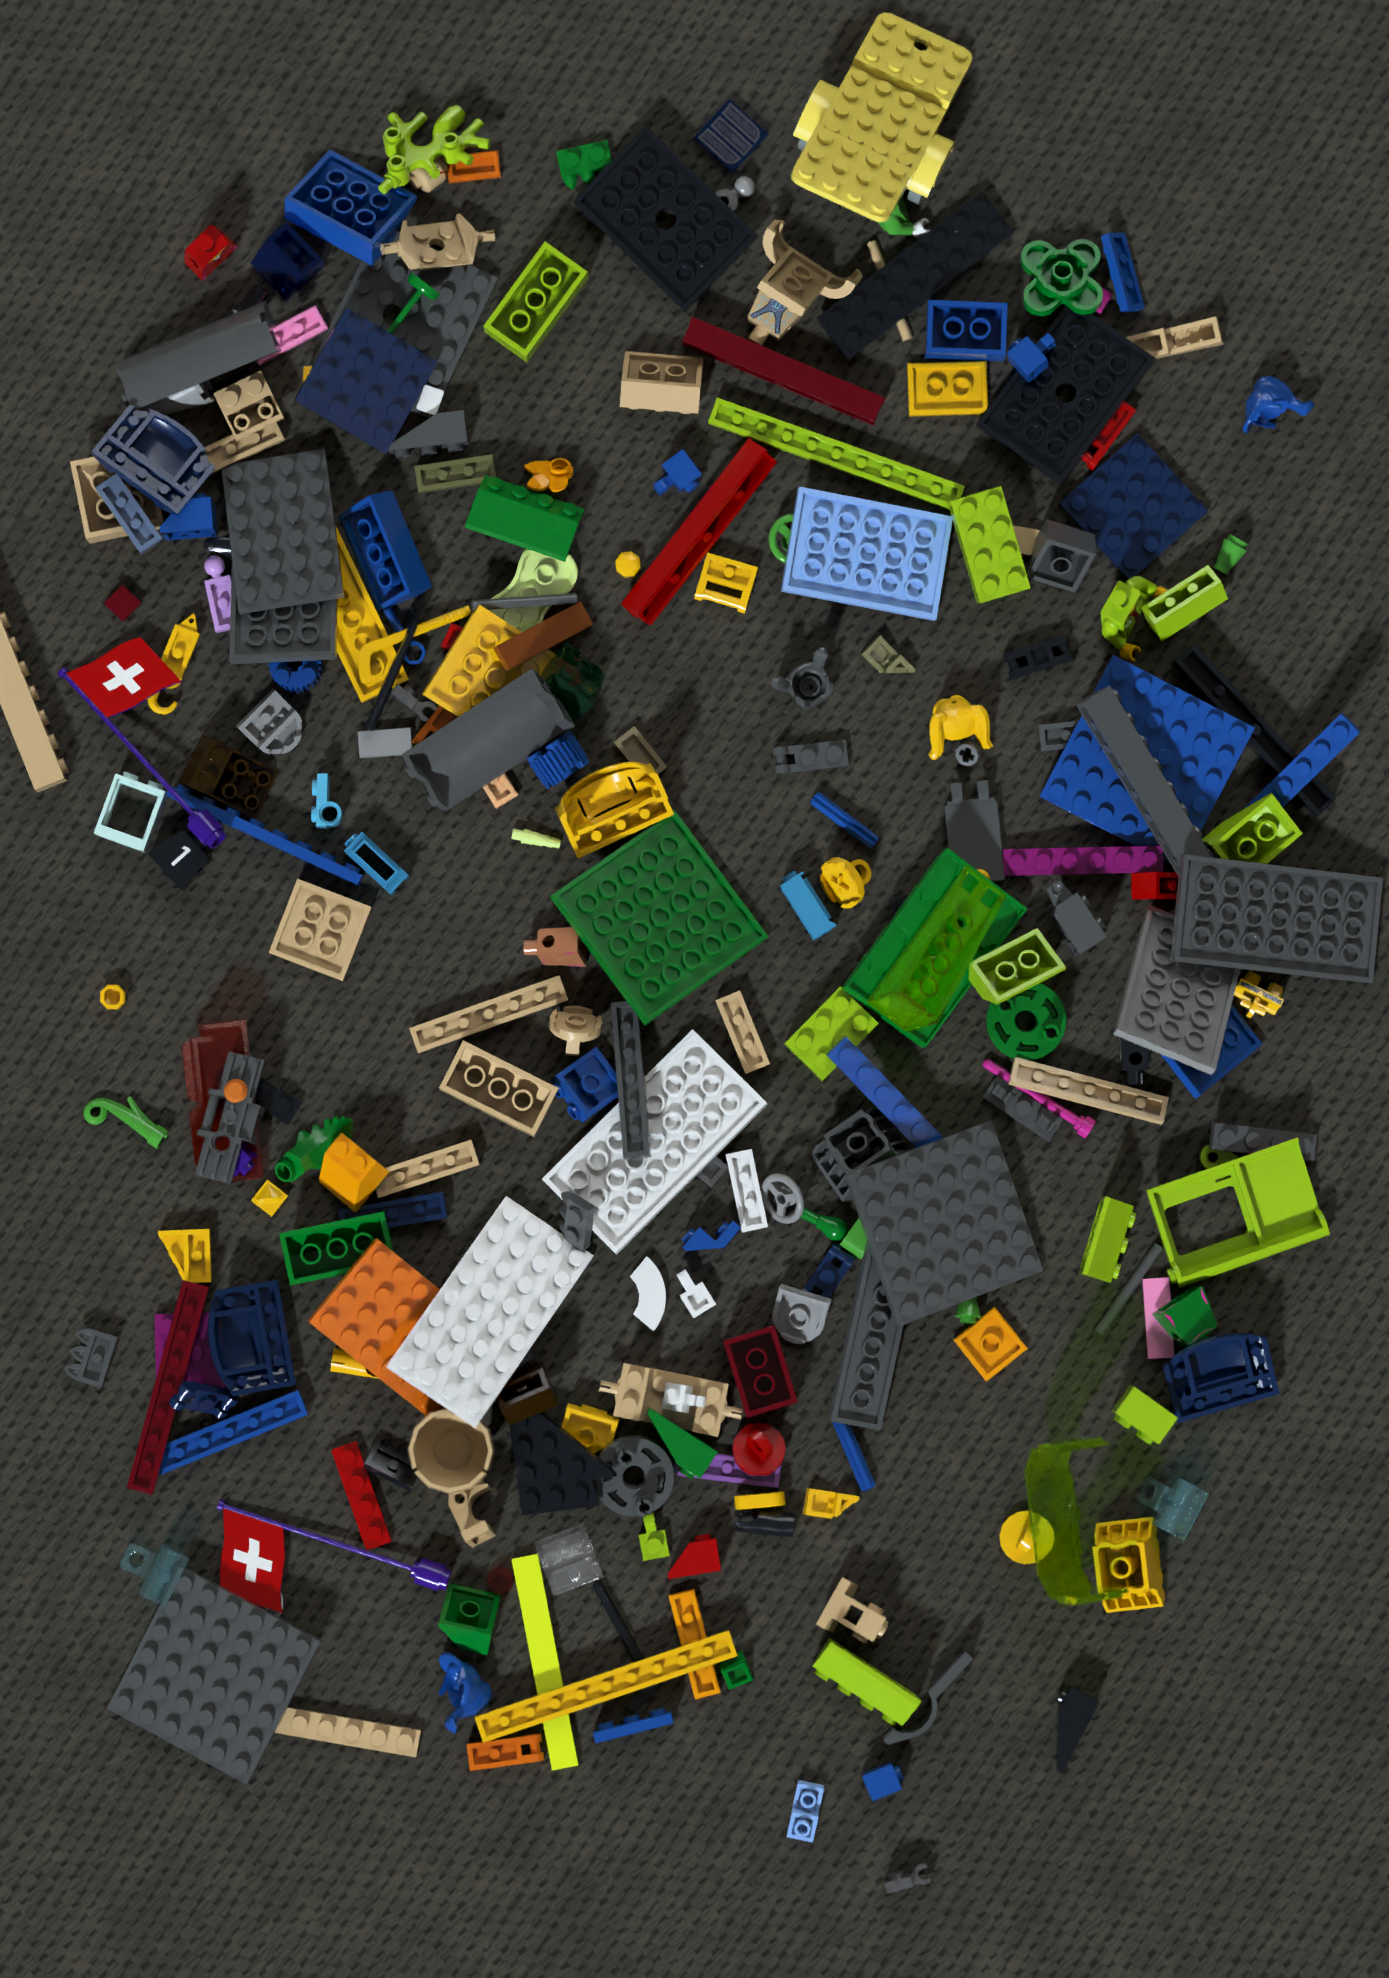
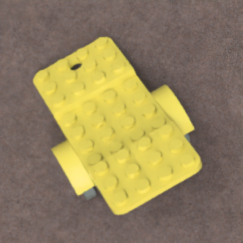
[791,13,973,222]

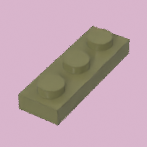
[414,454,496,494]

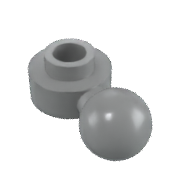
[715,176,755,212]

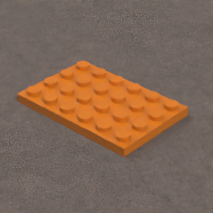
[308,1238,442,1416]

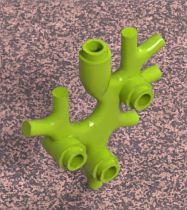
[378,105,491,194]

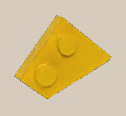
[158,1229,212,1283]

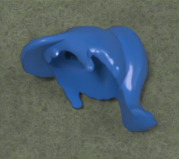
[1243,376,1315,434]
[438,1652,493,1733]

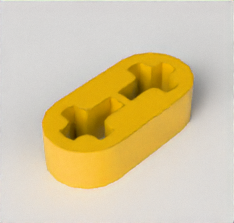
[734,1491,786,1510]

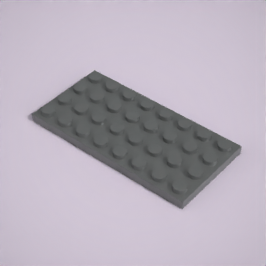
[1170,854,1383,983]

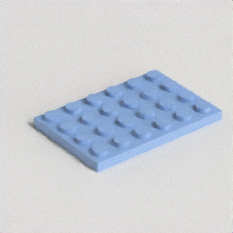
[781,486,953,621]

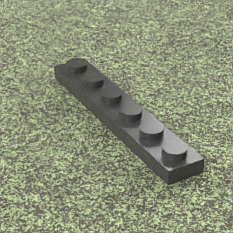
[611,1001,651,1160]

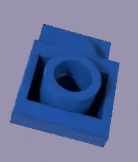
[682,1221,741,1251]

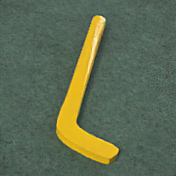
[358,605,472,684]

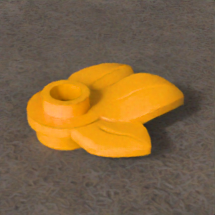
[524,458,573,492]

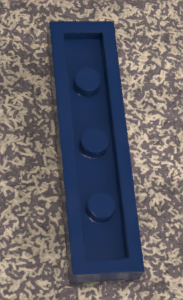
[338,1192,448,1228]

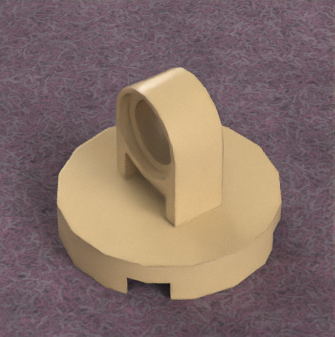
[549,1006,603,1057]

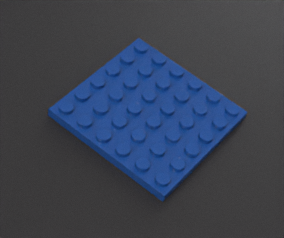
[1039,655,1255,863]

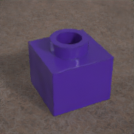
[233,1141,258,1178]

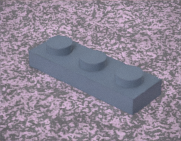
[95,474,163,554]

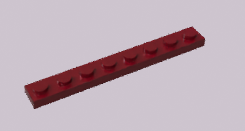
[127,1280,210,1495]

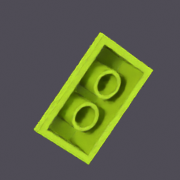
[969,928,1066,1005]
[1079,1196,1136,1283]

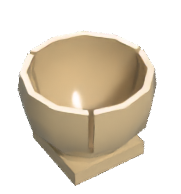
[408,1408,495,1494]

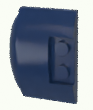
[91,405,215,516]
[208,1280,296,1396]
[1163,1333,1279,1423]

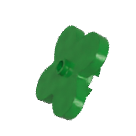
[1021,239,1103,316]

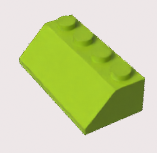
[812,1637,921,1726]

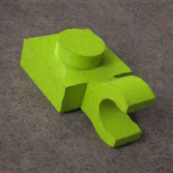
[638,1512,670,1561]

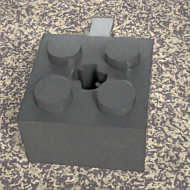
[1046,881,1107,957]

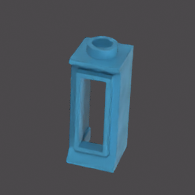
[344,832,410,896]
[780,871,837,941]

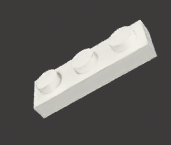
[726,1149,768,1232]

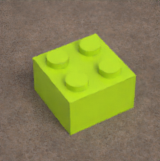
[1111,1385,1178,1445]

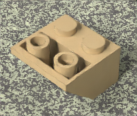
[213,371,284,441]

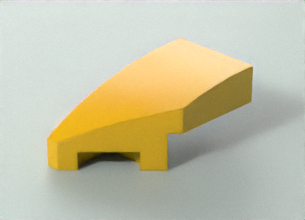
[803,1488,859,1519]

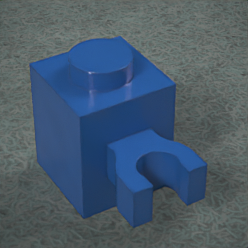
[1007,333,1056,383]
[653,449,702,496]

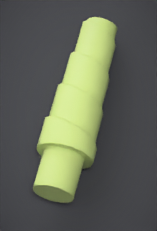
[511,829,561,848]

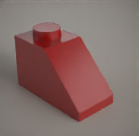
[1131,872,1178,900]
[667,1533,721,1579]

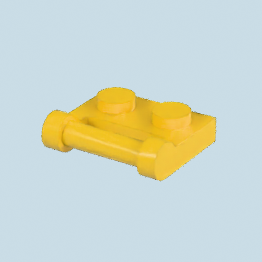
[694,553,758,614]

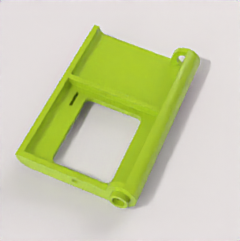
[1146,1137,1330,1288]

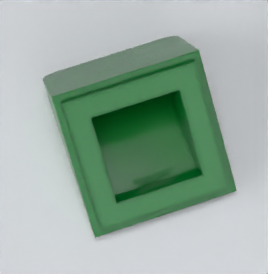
[718,1651,754,1690]

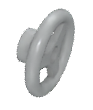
[761,1173,804,1224]

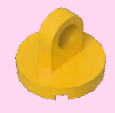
[820,857,871,909]
[999,1510,1053,1564]

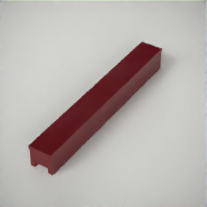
[682,316,886,426]

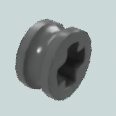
[955,739,982,766]

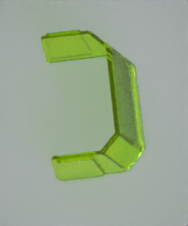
[1024,1437,1128,1605]

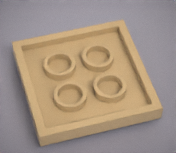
[269,879,372,982]

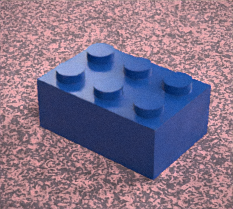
[925,300,1008,361]

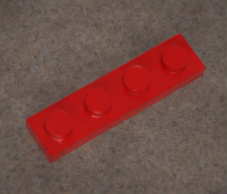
[331,1441,392,1551]

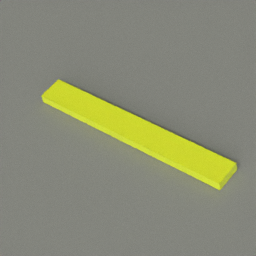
[512,1554,579,1771]

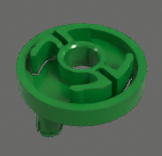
[986,983,1066,1061]

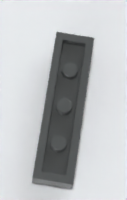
[1209,1123,1317,1161]

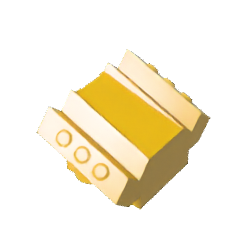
[1093,1517,1165,1613]

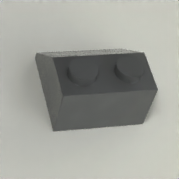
[1027,519,1096,593]

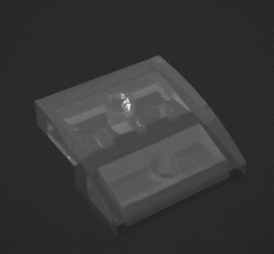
[534,1523,604,1596]

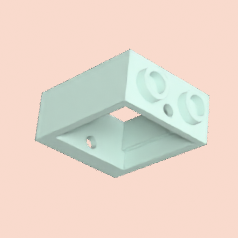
[94,772,167,853]

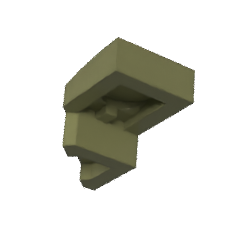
[860,635,916,673]

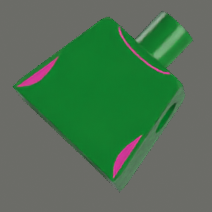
[1152,1286,1217,1346]

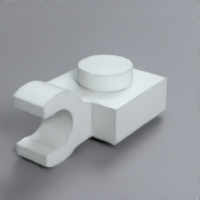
[677,1269,716,1318]
[662,1382,706,1413]

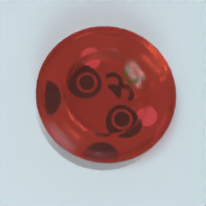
[487,1567,514,1594]

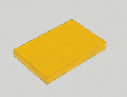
[907,361,988,416]

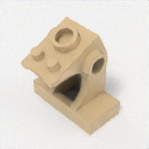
[448,1480,496,1548]
[816,1577,888,1643]

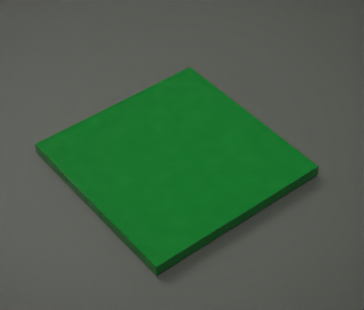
[550,810,769,1025]

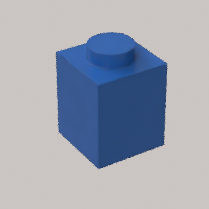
[861,1762,904,1801]

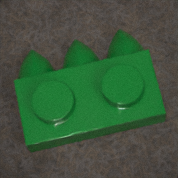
[556,140,612,190]

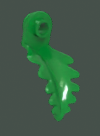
[275,1116,354,1182]

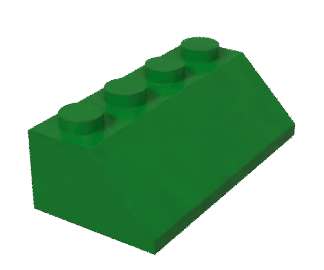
[465,475,585,562]
[279,1211,395,1286]

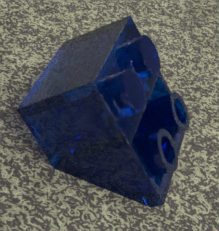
[250,222,325,302]

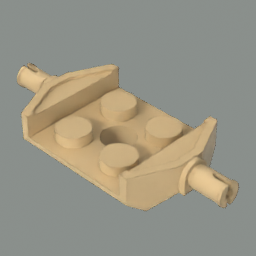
[380,214,495,271]

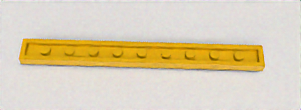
[475,1630,738,1743]

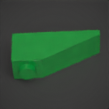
[646,1407,717,1479]

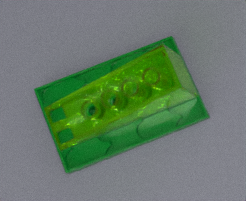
[842,848,1027,1048]

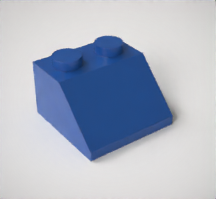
[159,493,218,540]

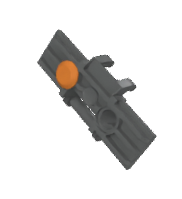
[195,1051,265,1184]

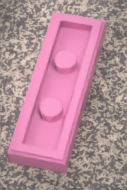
[256,305,328,366]
[1142,1277,1175,1359]

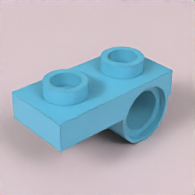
[311,773,343,829]

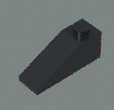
[1056,1685,1100,1774]

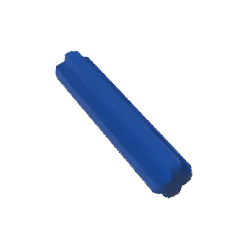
[810,792,879,848]
[832,1422,875,1491]

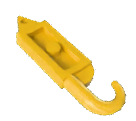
[147,614,201,715]

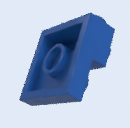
[550,1047,618,1123]

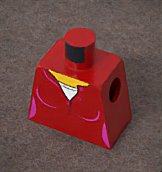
[184,224,238,281]

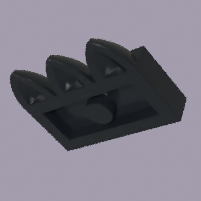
[363,1434,418,1492]

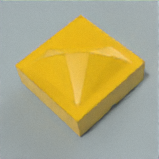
[251,1180,288,1217]

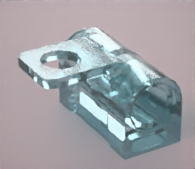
[1135,1477,1209,1541]
[120,1543,189,1607]

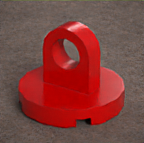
[732,1423,786,1476]

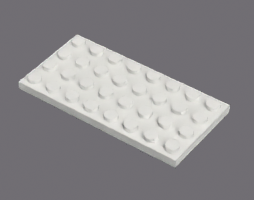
[542,1029,768,1255]
[386,1196,594,1428]

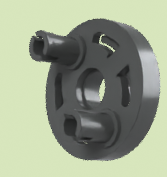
[596,1435,674,1517]

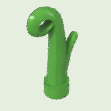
[83,1096,169,1149]

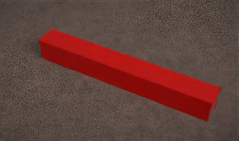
[621,438,777,626]

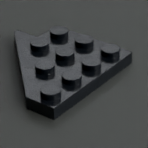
[509,1412,617,1516]

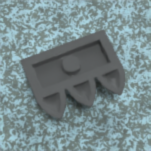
[557,1191,595,1251]
[64,1329,119,1388]

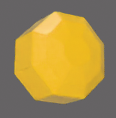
[615,551,641,578]
[100,985,126,1010]

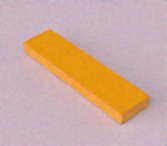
[668,1588,721,1699]

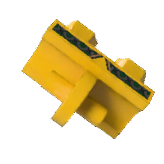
[1234,971,1284,1018]

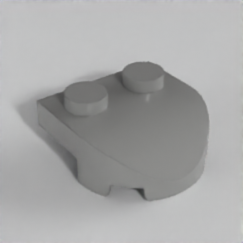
[236,689,302,754]

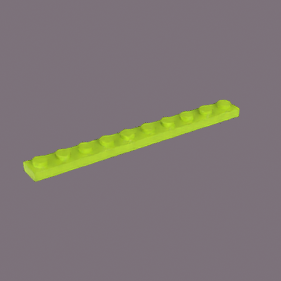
[708,398,965,510]

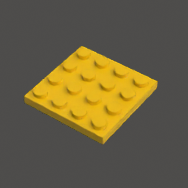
[422,605,567,717]

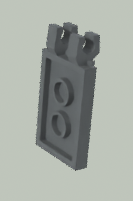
[944,780,1005,881]

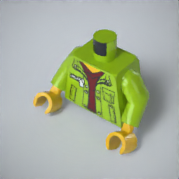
[1100,576,1168,661]

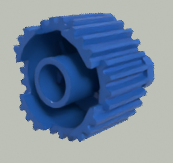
[268,660,324,693]
[527,730,590,789]

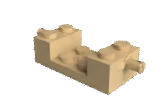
[599,1363,743,1437]

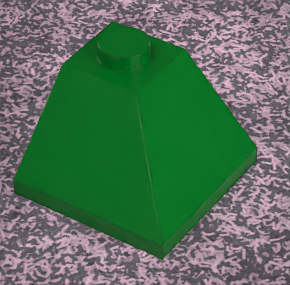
[438,1583,501,1655]

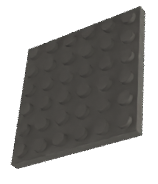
[845,1120,1043,1326]
[107,1565,322,1785]

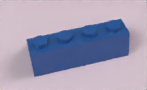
[338,490,432,612]

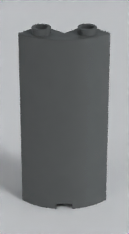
[117,300,282,410]
[402,668,575,812]

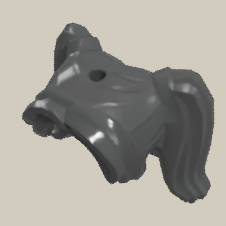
[770,647,834,710]

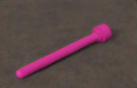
[983,1059,1096,1139]

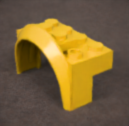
[554,762,674,859]

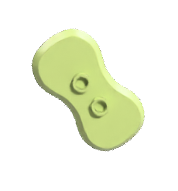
[489,549,578,632]

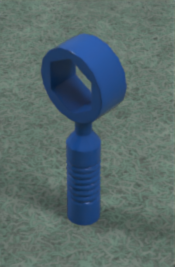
[382,607,426,665]

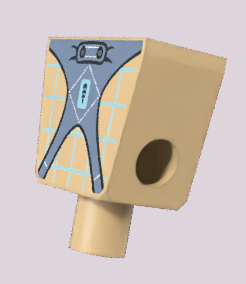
[748,290,805,346]

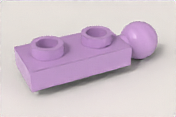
[204,555,231,633]

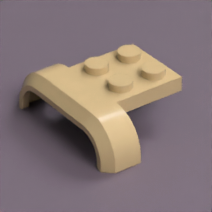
[757,220,863,317]

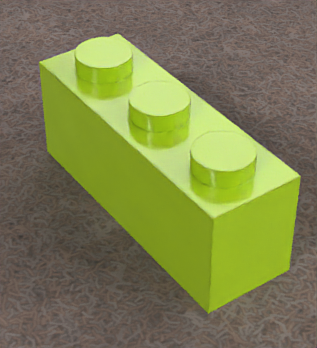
[1141,565,1228,642]

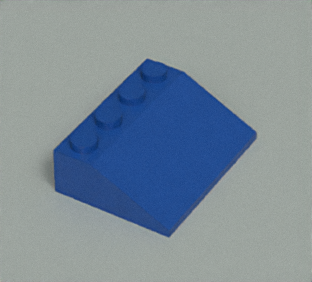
[285,150,417,266]

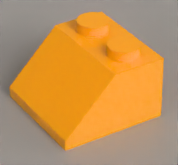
[319,1132,390,1213]

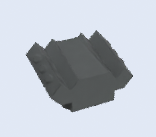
[810,1106,914,1202]

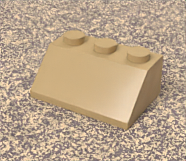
[620,351,704,414]

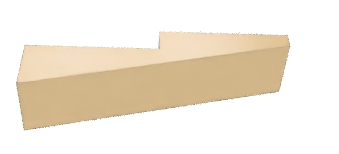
[1126,316,1224,359]

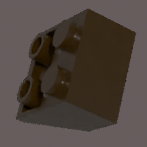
[496,1362,559,1426]

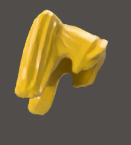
[928,695,993,760]

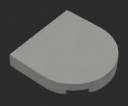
[772,1284,832,1344]

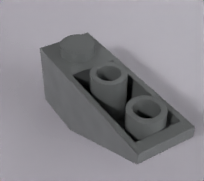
[389,410,468,458]

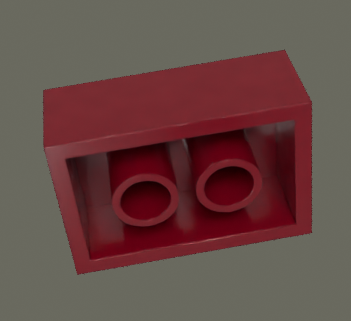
[723,1325,798,1418]

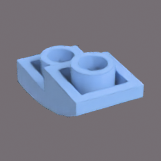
[787,1780,824,1842]

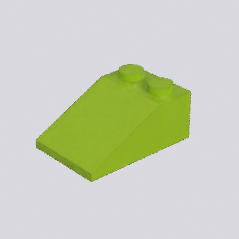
[1202,793,1303,864]

